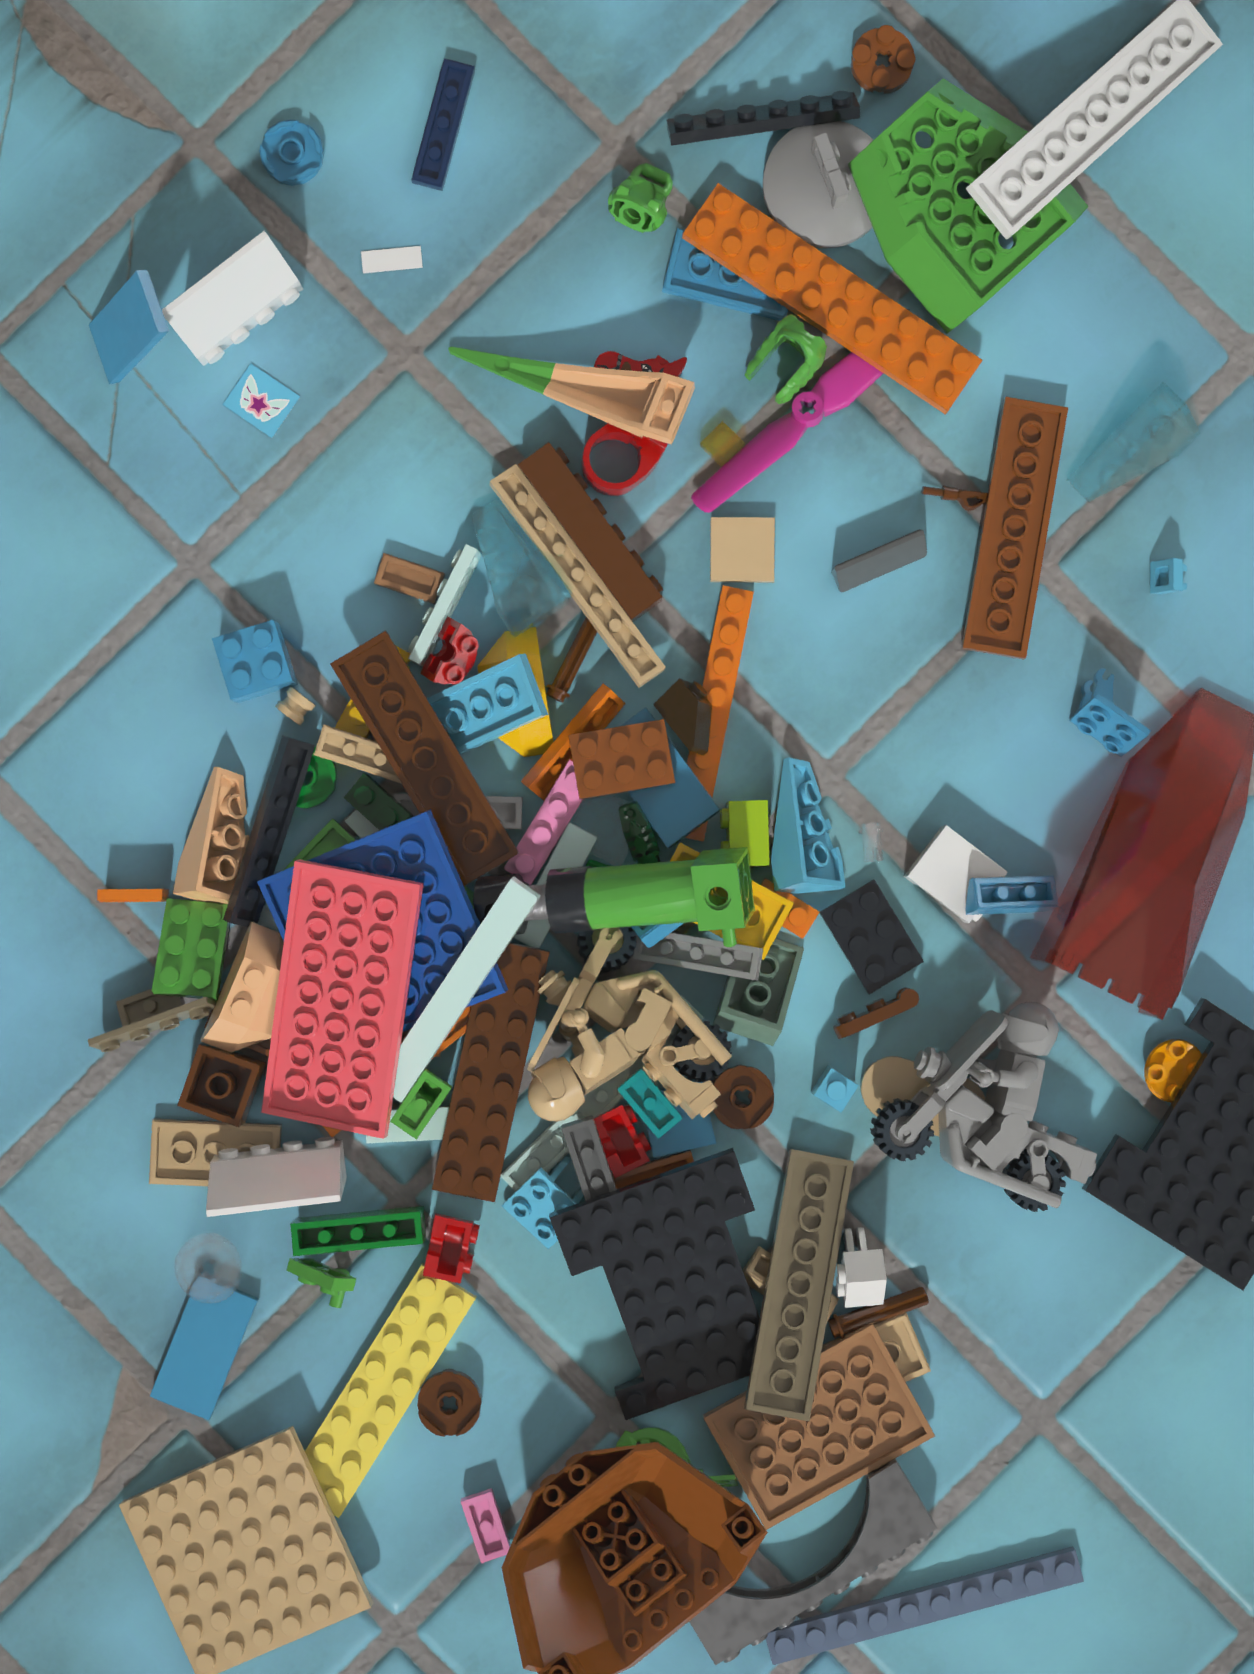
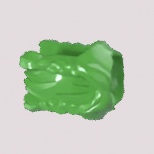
[745,314,827,404]

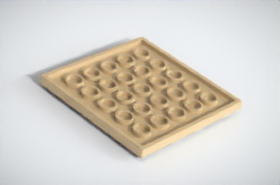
[119,1426,374,1674]

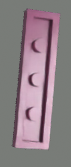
[504,759,583,885]

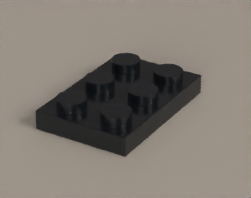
[819,879,924,995]

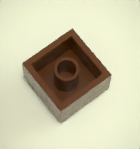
[177,1043,266,1127]

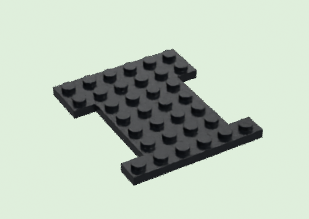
[1082,998,1254,1291]
[549,1148,760,1420]

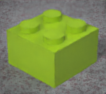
[720,800,769,867]

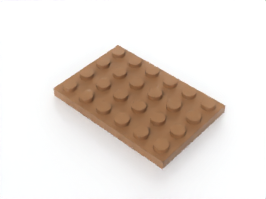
[703,1322,935,1530]

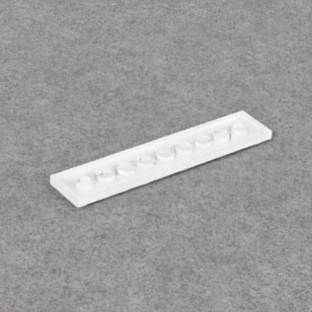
[965,0,1223,240]

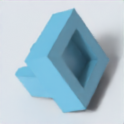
[1150,558,1187,595]

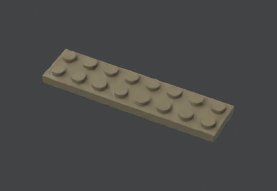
[744,1149,854,1421]

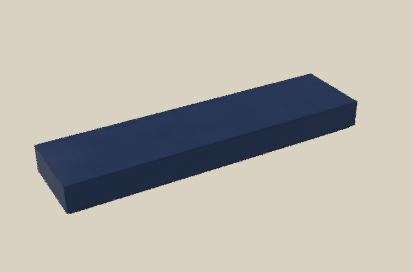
[411,58,475,191]

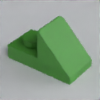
[390,1069,452,1140]

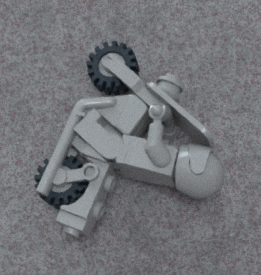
[870,1002,1097,1212]

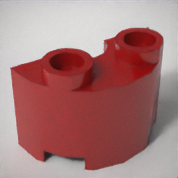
[420,616,479,685]
[594,1104,651,1178]
[423,1213,480,1284]

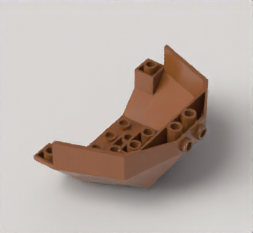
[501,1442,768,1674]

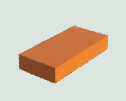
[97,889,169,902]

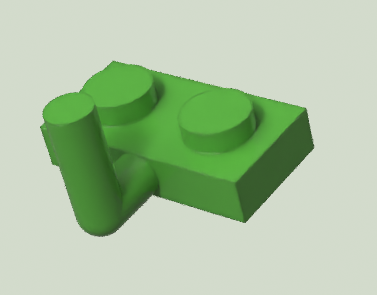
[286,1258,356,1308]

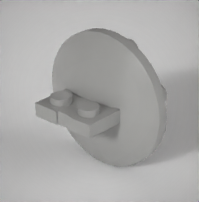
[763,121,873,248]

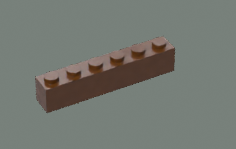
[518,442,663,622]

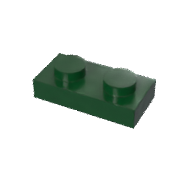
[344,773,414,830]

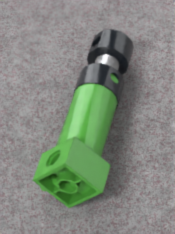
[473,847,755,947]

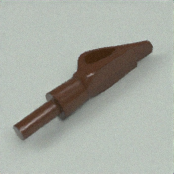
[921,485,988,511]

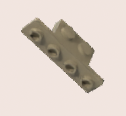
[88,989,216,1052]

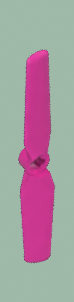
[691,352,883,513]

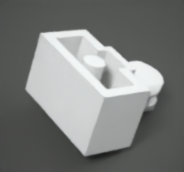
[836,1227,887,1308]

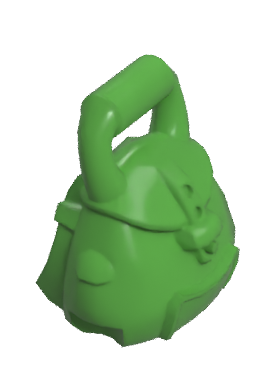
[608,163,673,233]

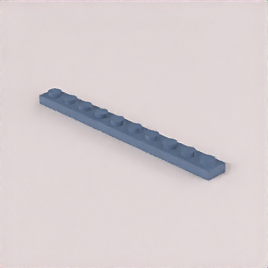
[766,1546,1084,1665]

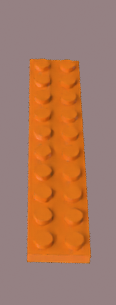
[682,183,982,415]

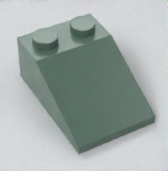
[712,938,804,1046]

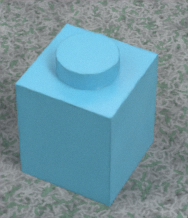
[811,1065,859,1112]

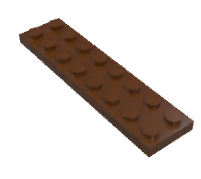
[330,631,519,886]
[432,942,550,1202]

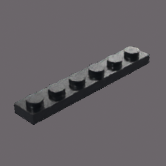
[666,91,860,146]
[223,735,315,927]

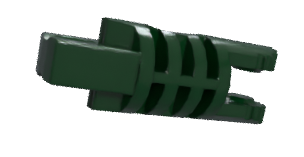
[618,801,661,864]

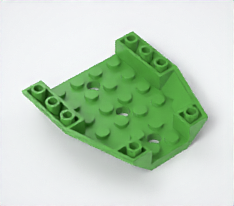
[848,78,1088,334]

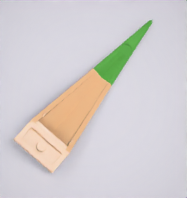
[448,346,695,445]

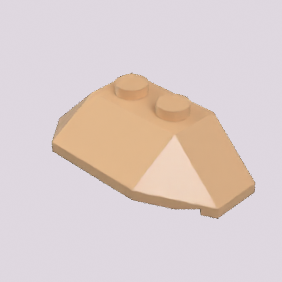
[200,922,284,1053]

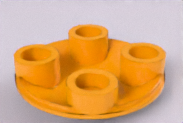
[1144,1039,1202,1103]

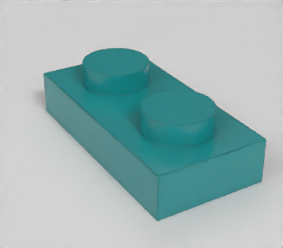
[617,1068,683,1139]

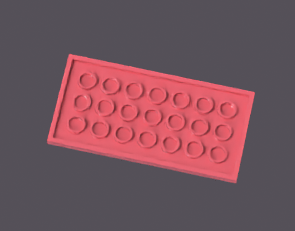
[261,859,424,1139]

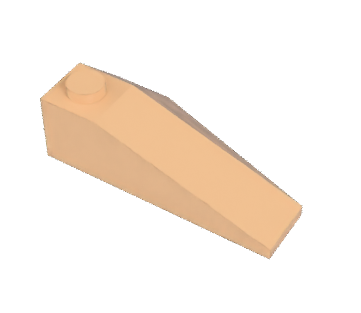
[173,767,249,904]

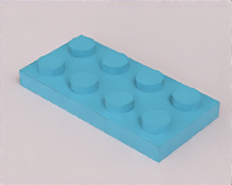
[427,654,548,754]

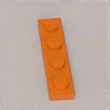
[521,684,626,801]

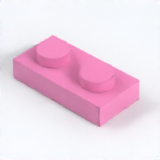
[461,1488,511,1563]

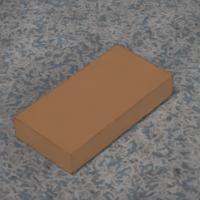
[374,553,445,604]

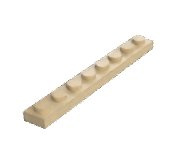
[490,464,666,688]

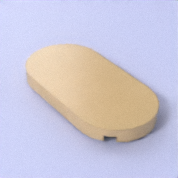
[860,1056,985,1136]

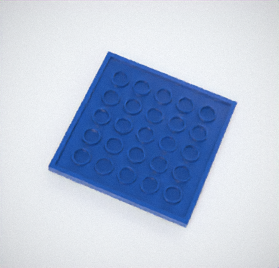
[257,809,508,1032]

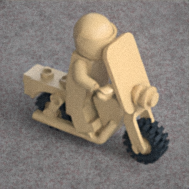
[527,927,732,1122]

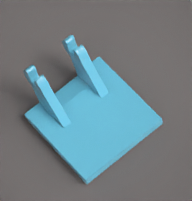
[502,1155,584,1249]

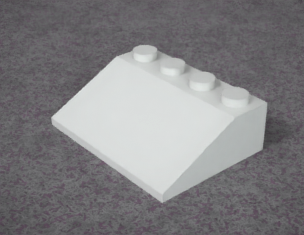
[162,231,303,366]
[206,1137,347,1217]

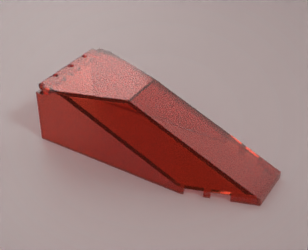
[1030,688,1254,1020]

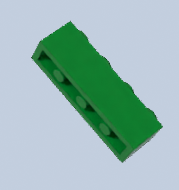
[290,1206,427,1256]

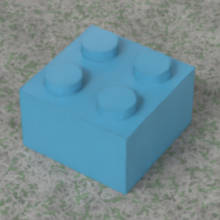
[212,619,298,703]

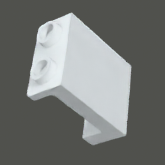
[903,825,1008,923]

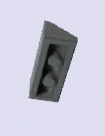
[831,529,927,592]

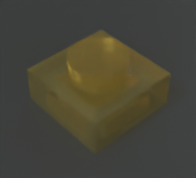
[700,421,745,467]

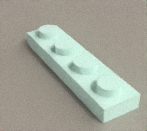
[408,544,482,667]

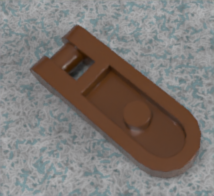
[833,987,919,1039]

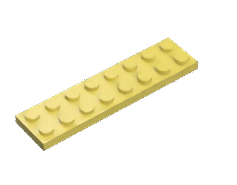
[305,1263,477,1518]

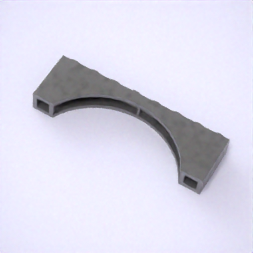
[689,1458,937,1665]

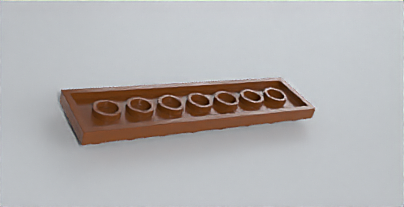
[961,397,1068,660]

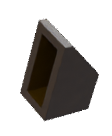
[653,678,712,756]

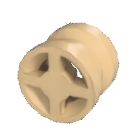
[275,686,316,726]

